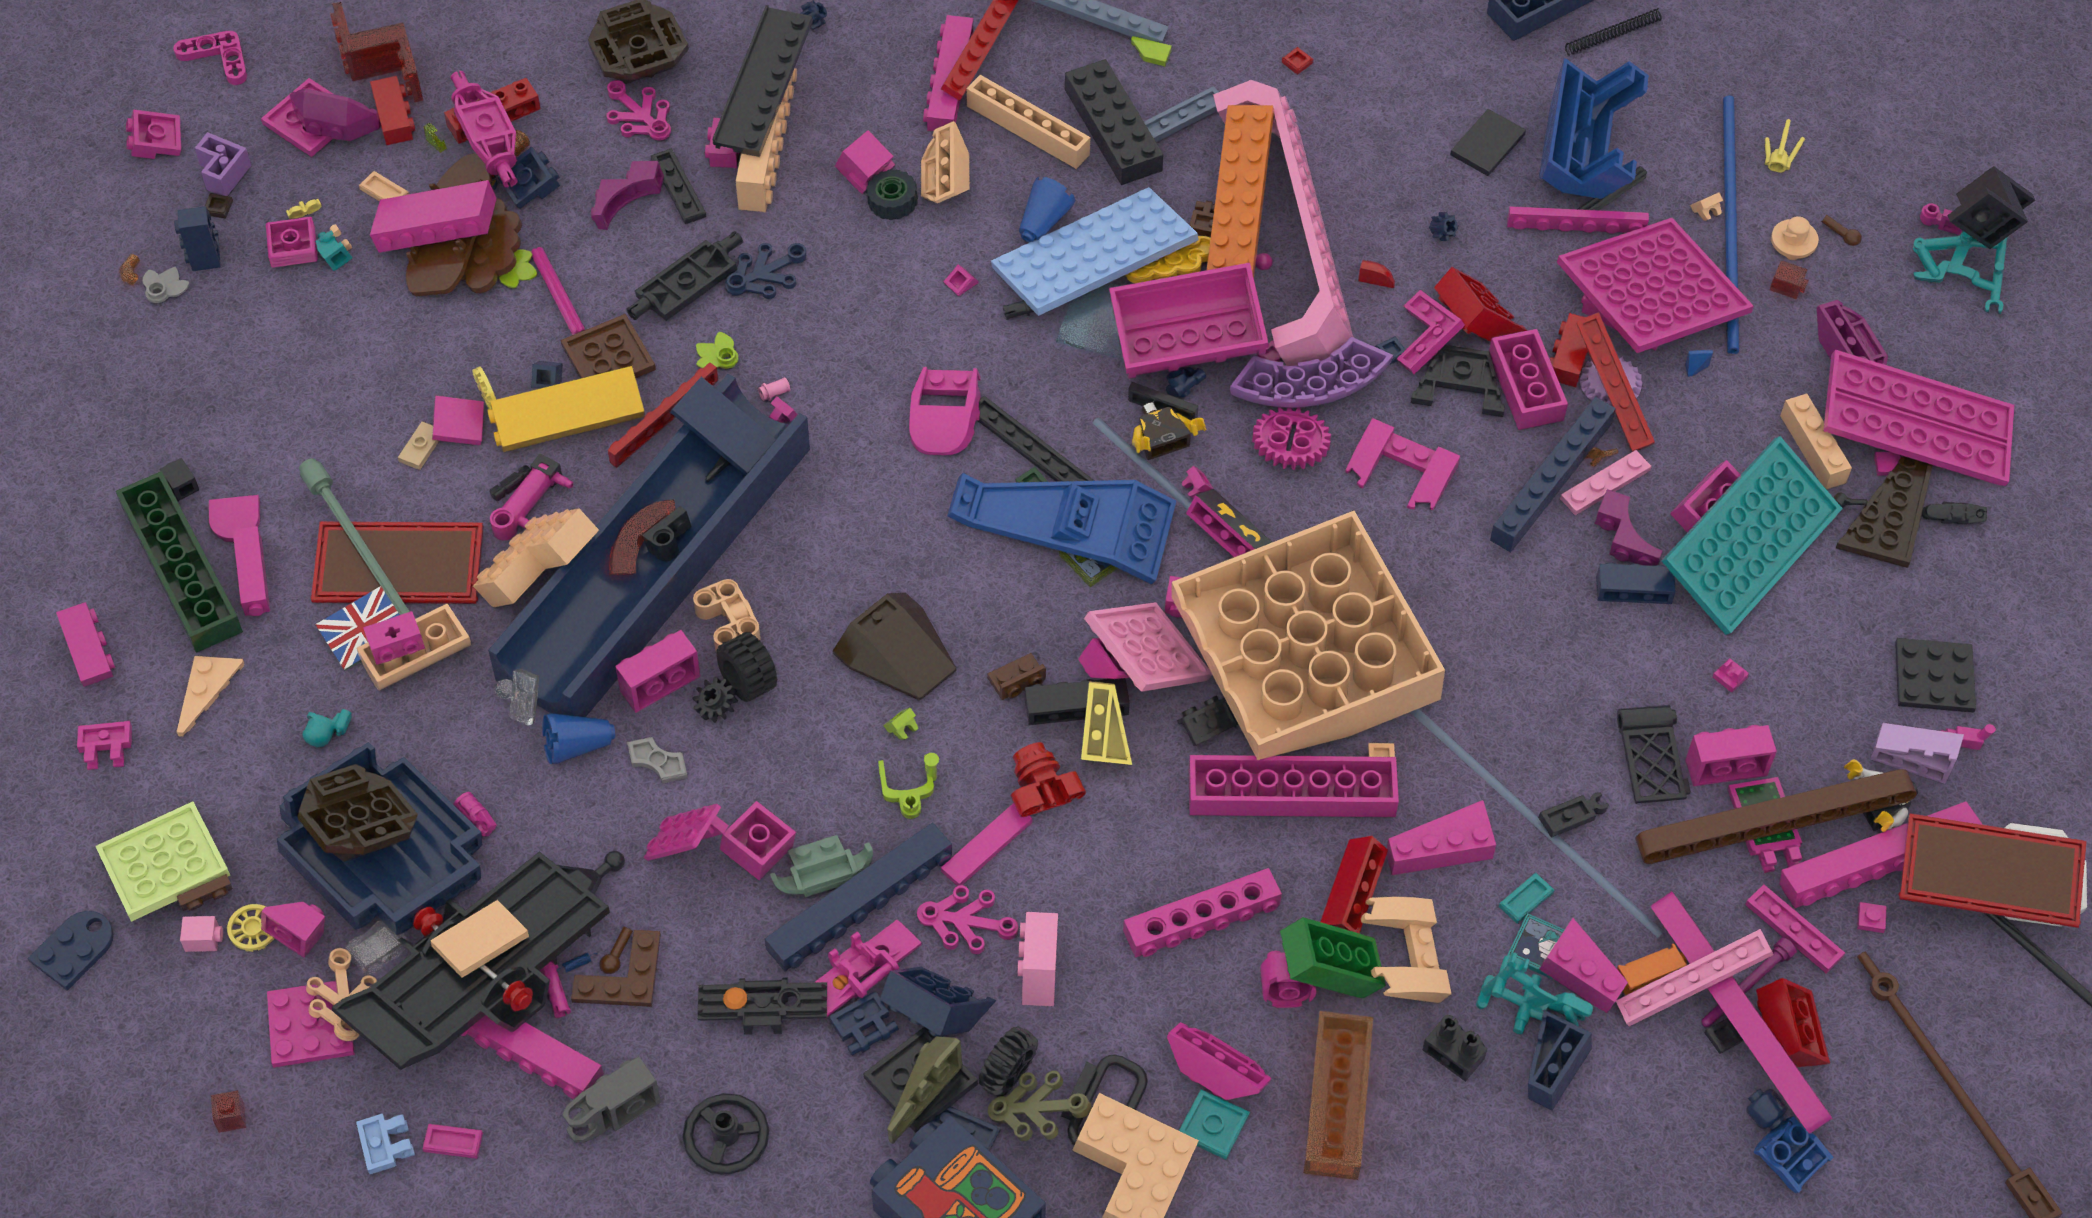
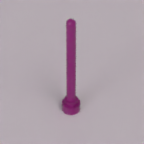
[1701,937,1797,1027]

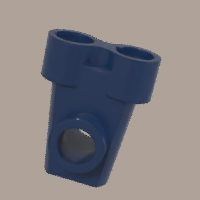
[1166,367,1206,398]

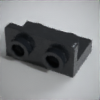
[1177,695,1238,746]

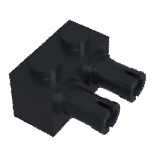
[1422,1015,1488,1082]

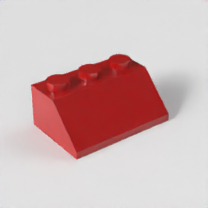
[1756,978,1830,1067]

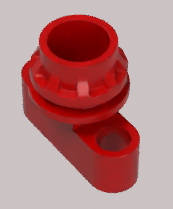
[1011,742,1086,817]

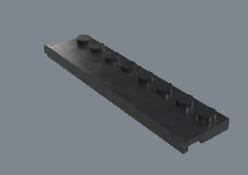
[712,5,812,157]

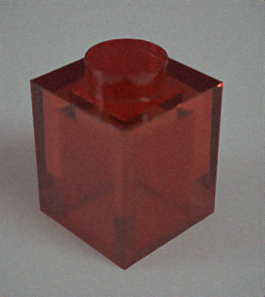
[1770,260,1809,299]
[211,1090,246,1133]

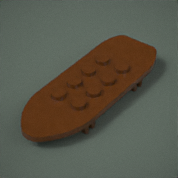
[406,153,492,296]

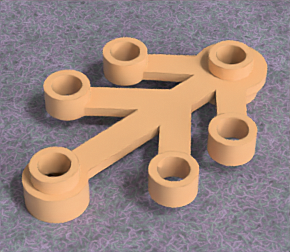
[306,948,377,1041]

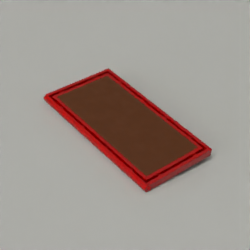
[311,521,484,604]
[1898,814,2086,928]

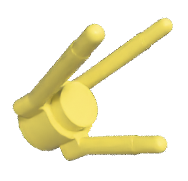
[1765,119,1805,173]

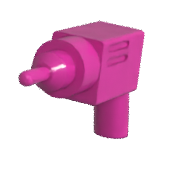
[1941,724,1996,750]

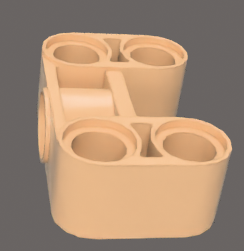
[693,579,760,651]

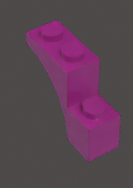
[591,161,664,230]
[1595,489,1663,566]

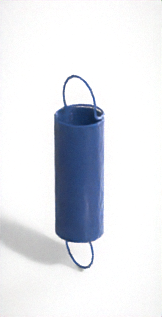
[558,952,597,973]

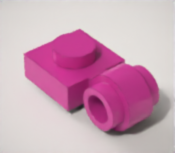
[1920,203,1962,235]

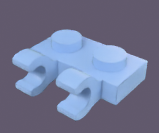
[356,1113,415,1174]

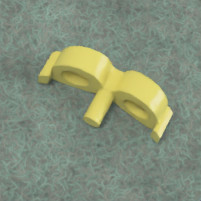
[286,199,322,219]

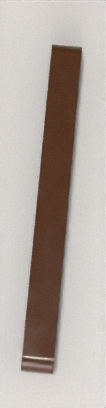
[1635,769,1917,864]

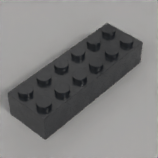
[1064,59,1163,185]

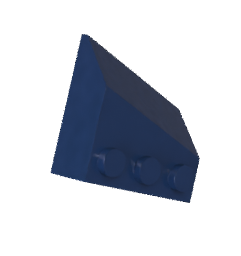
[880,967,996,1037]

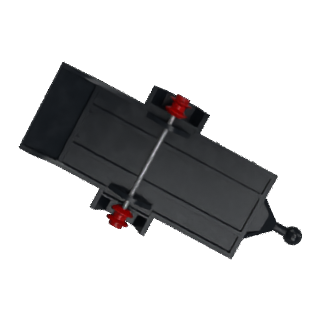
[332,851,625,1070]

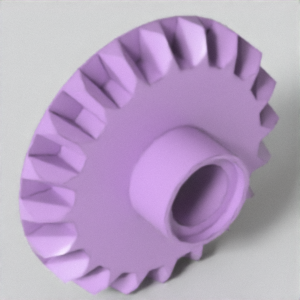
[1580,356,1643,406]

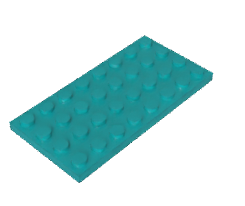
[1662,436,1843,635]

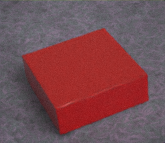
[1281,47,1313,75]

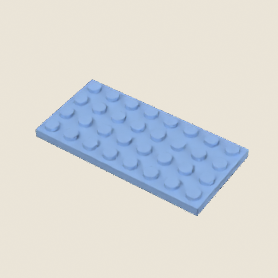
[991,187,1198,316]

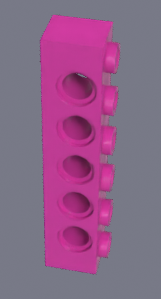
[1123,868,1282,958]

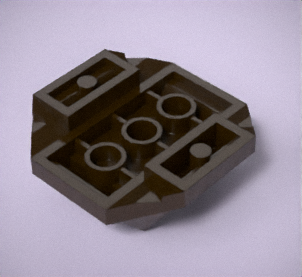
[298,764,418,862]

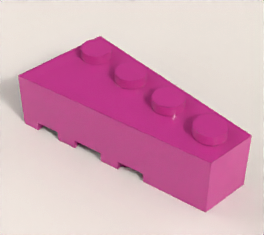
[1386,800,1496,875]

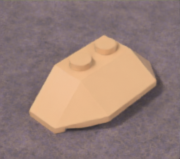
[921,121,970,203]

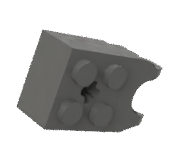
[562,1056,661,1143]

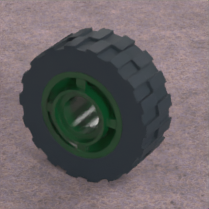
[866,169,918,220]

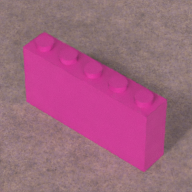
[370,180,497,253]

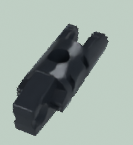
[1921,502,1987,525]

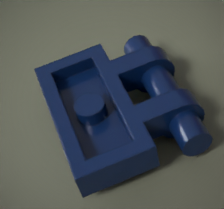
[829,991,899,1056]

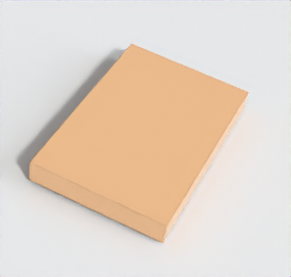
[430,900,529,977]

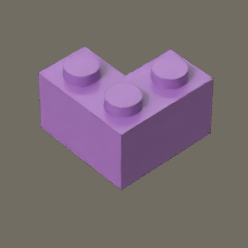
[195,132,251,196]

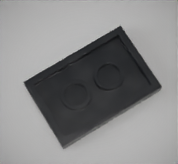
[1450,109,1526,176]

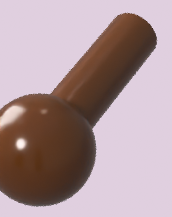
[1821,214,1862,246]
[599,926,633,974]

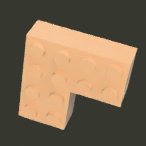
[473,508,599,607]
[1072,1093,1199,1218]

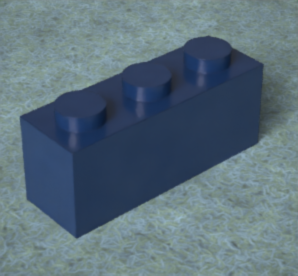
[1596,563,1676,604]

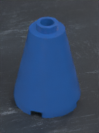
[1019,177,1076,243]
[542,713,615,764]

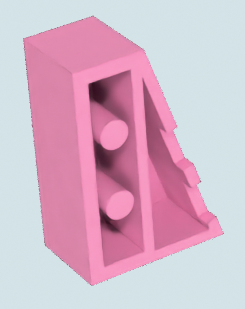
[1018,912,1058,1006]

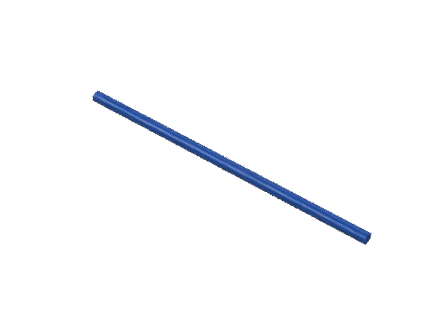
[1723,96,1739,354]

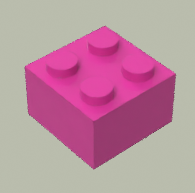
[720,801,796,880]

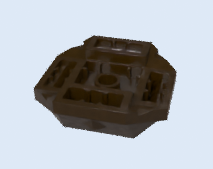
[588,0,689,84]

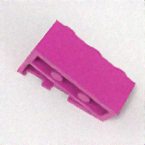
[56,602,115,687]
[1539,918,1628,1013]

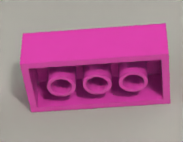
[1489,329,1568,430]

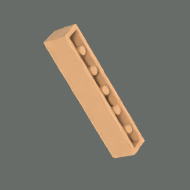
[967,75,1090,169]

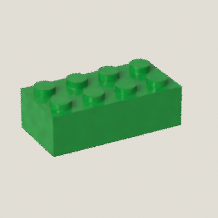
[1280,917,1386,998]

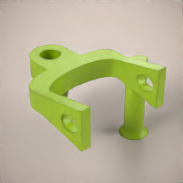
[878,753,939,819]

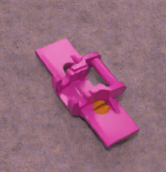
[815,920,922,1019]

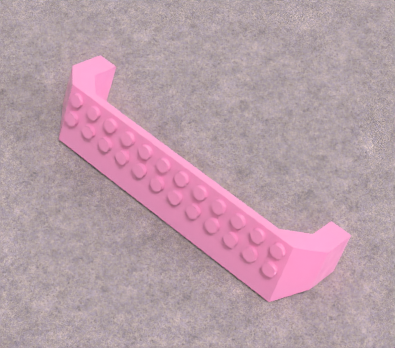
[1213,80,1353,366]

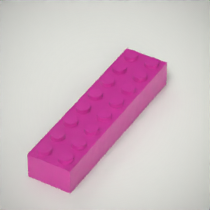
[1188,755,1399,817]

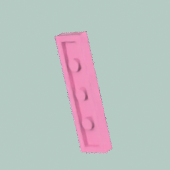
[1560,450,1651,516]

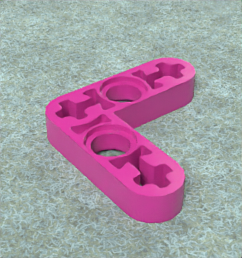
[173,31,247,85]

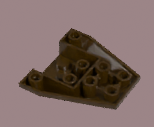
[832,592,956,700]

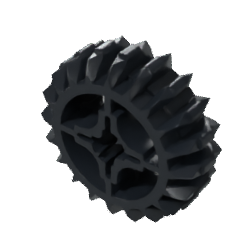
[979,1026,1038,1097]

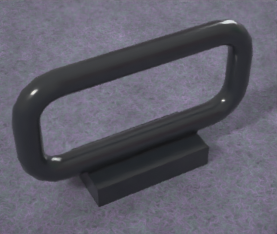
[1061,1054,1148,1145]

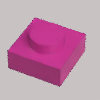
[1857,902,1886,933]

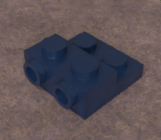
[496,147,560,209]

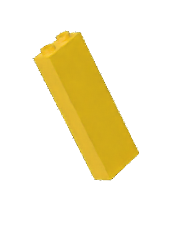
[487,366,644,452]

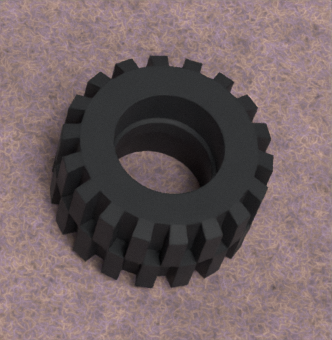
[716,632,777,702]

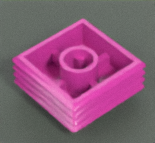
[266,217,318,267]

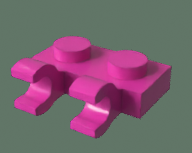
[77,721,132,770]

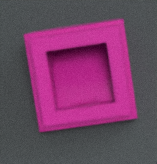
[943,264,979,296]

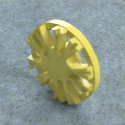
[472,366,496,409]
[227,904,275,952]

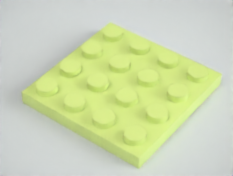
[96,802,230,922]

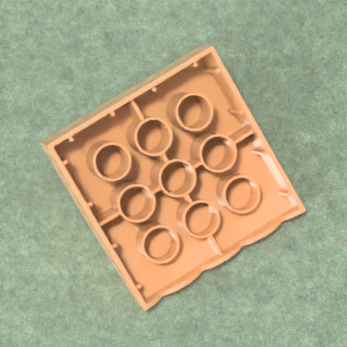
[1172,511,1445,760]

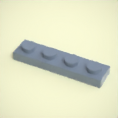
[1144,86,1219,142]

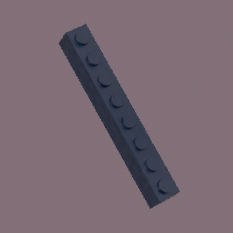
[1490,397,1616,553]
[764,822,952,972]

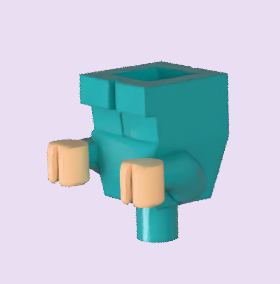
[316,224,353,271]

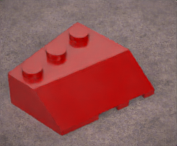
[1434,267,1528,342]

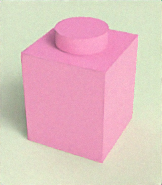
[180,916,223,952]

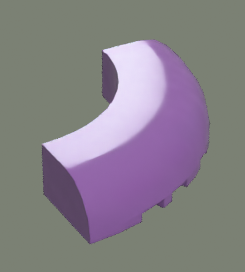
[1230,337,1393,408]

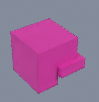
[835,130,895,194]

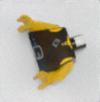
[1132,403,1207,460]

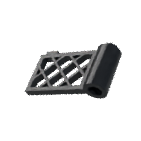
[1617,705,1691,804]

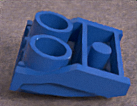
[1754,1116,1834,1193]

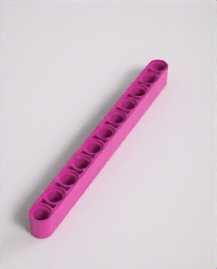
[1650,891,1833,1134]

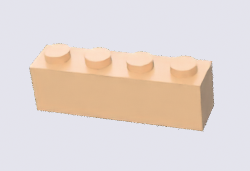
[1780,394,1852,490]

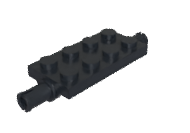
[626,231,743,321]

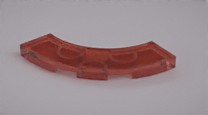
[609,499,675,575]

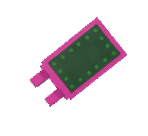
[1727,777,1802,873]

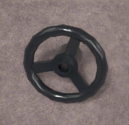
[682,1093,770,1175]

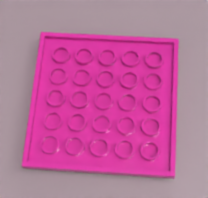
[1557,218,1754,353]

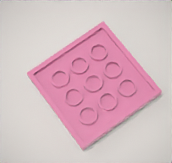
[1084,602,1212,692]

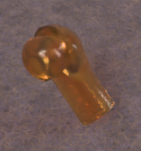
[119,254,140,285]

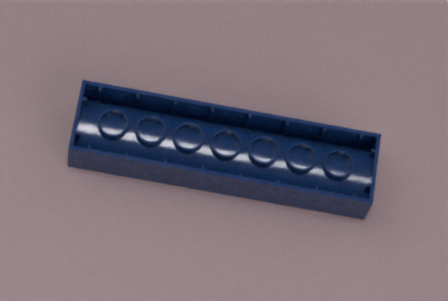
[488,374,810,717]

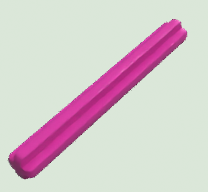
[531,247,585,335]

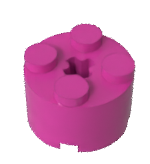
[1260,951,1316,1008]

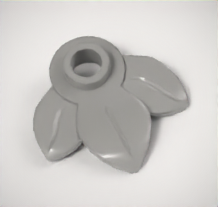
[142,267,189,303]

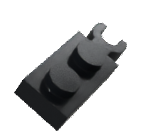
[1538,792,1609,838]

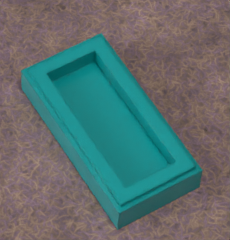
[1499,872,1554,924]

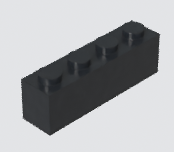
[1025,678,1130,725]

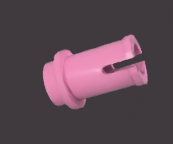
[758,377,790,402]

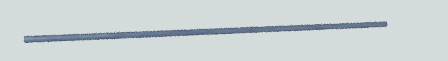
[1093,418,1665,938]

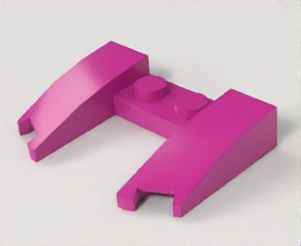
[1345,418,1460,510]

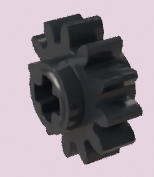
[692,677,738,723]

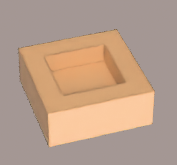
[1368,743,1395,757]

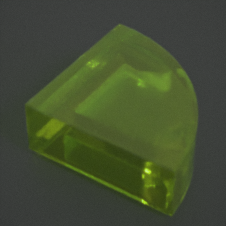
[423,122,447,153]

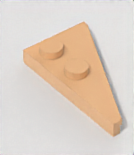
[177,656,244,737]

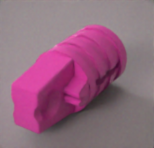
[453,792,497,837]

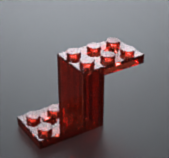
[330,2,423,103]

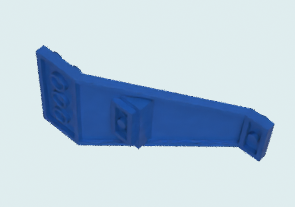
[947,473,1176,584]

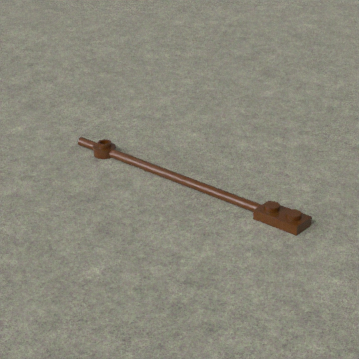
[1857,951,2062,1218]

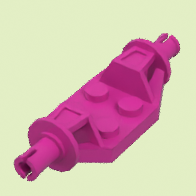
[450,71,518,188]

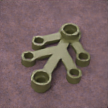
[988,1071,1092,1141]

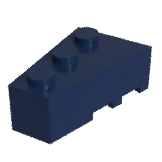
[174,206,221,271]
[1528,1010,1592,1111]

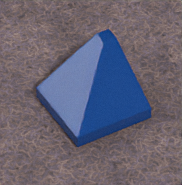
[1685,350,1713,377]

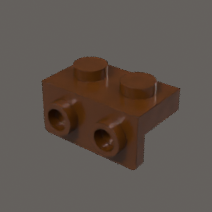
[177,874,233,911]

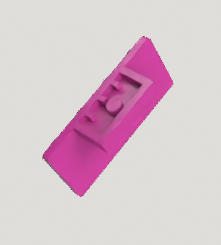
[644,804,729,861]

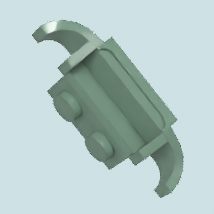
[770,835,873,897]

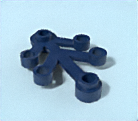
[725,243,807,299]

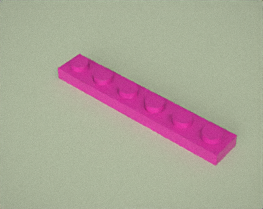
[1507,206,1649,234]

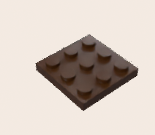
[561,314,656,379]

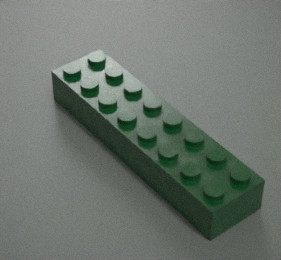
[115,471,243,653]

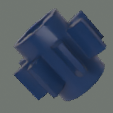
[800,0,827,29]
[1429,212,1459,241]

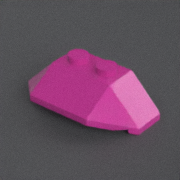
[1167,1022,1271,1100]

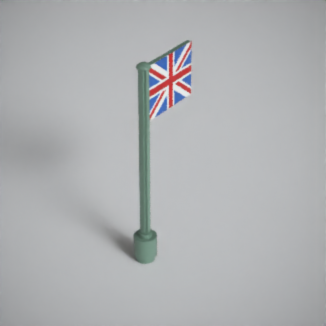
[299,458,410,671]

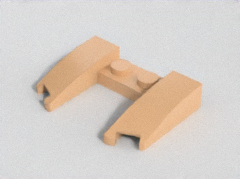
[1361,897,1451,1003]

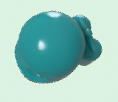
[302,709,352,748]

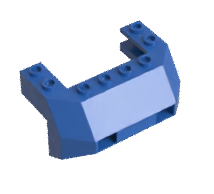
[1539,58,1649,199]

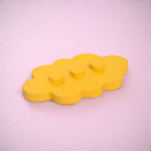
[1126,236,1211,283]

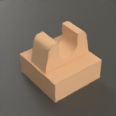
[1690,193,1723,221]

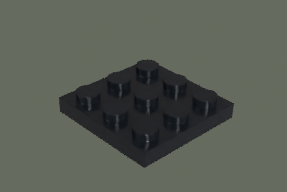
[1895,638,1976,713]
[863,1027,978,1133]

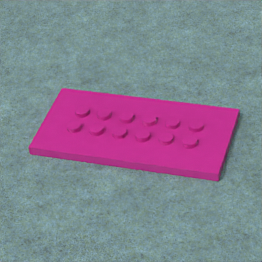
[1823,350,2014,486]

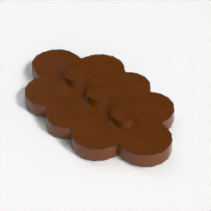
[461,198,522,293]

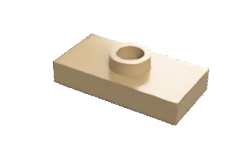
[398,422,439,470]

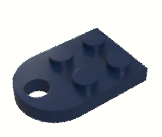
[28,911,113,991]

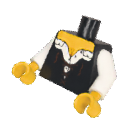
[1843,759,1918,832]

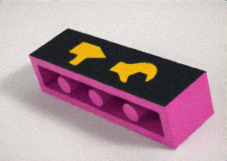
[1186,489,1272,557]

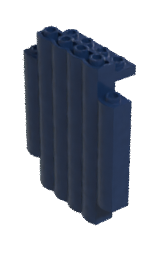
[277,742,482,935]

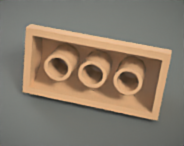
[356,604,471,691]

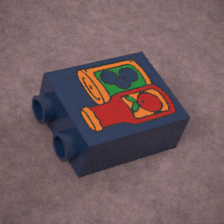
[870,1116,1046,1218]

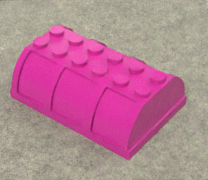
[1109,263,1268,379]

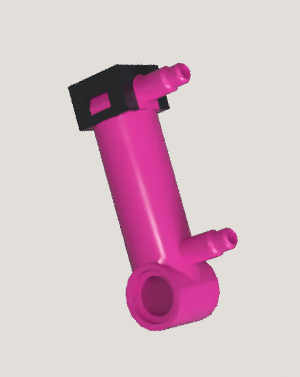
[490,454,574,541]

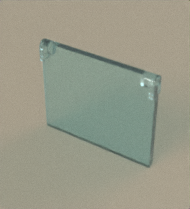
[1056,283,1123,360]

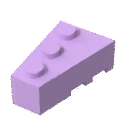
[1871,723,1964,784]

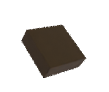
[205,193,233,219]

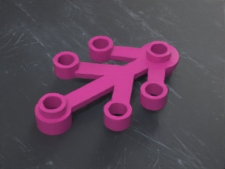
[606,80,671,140]
[917,885,1018,954]

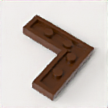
[571,930,661,1007]

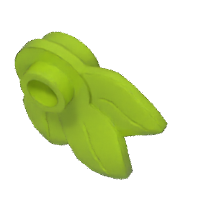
[499,249,537,288]
[696,332,738,369]

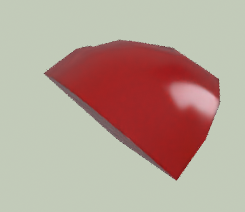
[1358,260,1395,288]

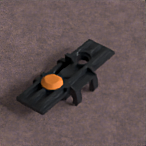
[697,977,827,1035]

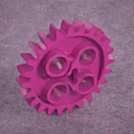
[1252,407,1331,470]

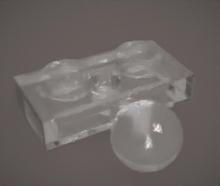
[495,668,539,726]

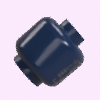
[1746,1088,1788,1130]

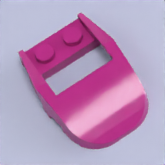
[909,367,980,455]

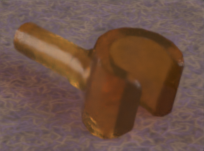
[1585,447,1618,467]

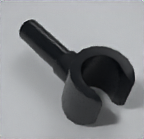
[1833,492,1868,508]

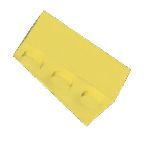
[1081,681,1132,765]

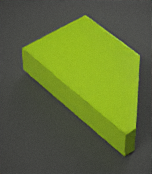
[1131,36,1172,66]

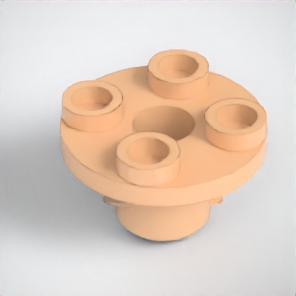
[1771,216,1819,260]

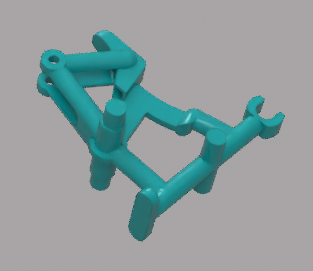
[1913,231,2007,314]
[1476,953,1593,1034]

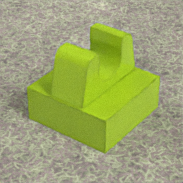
[883,708,918,740]

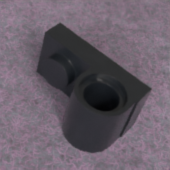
[642,506,692,561]

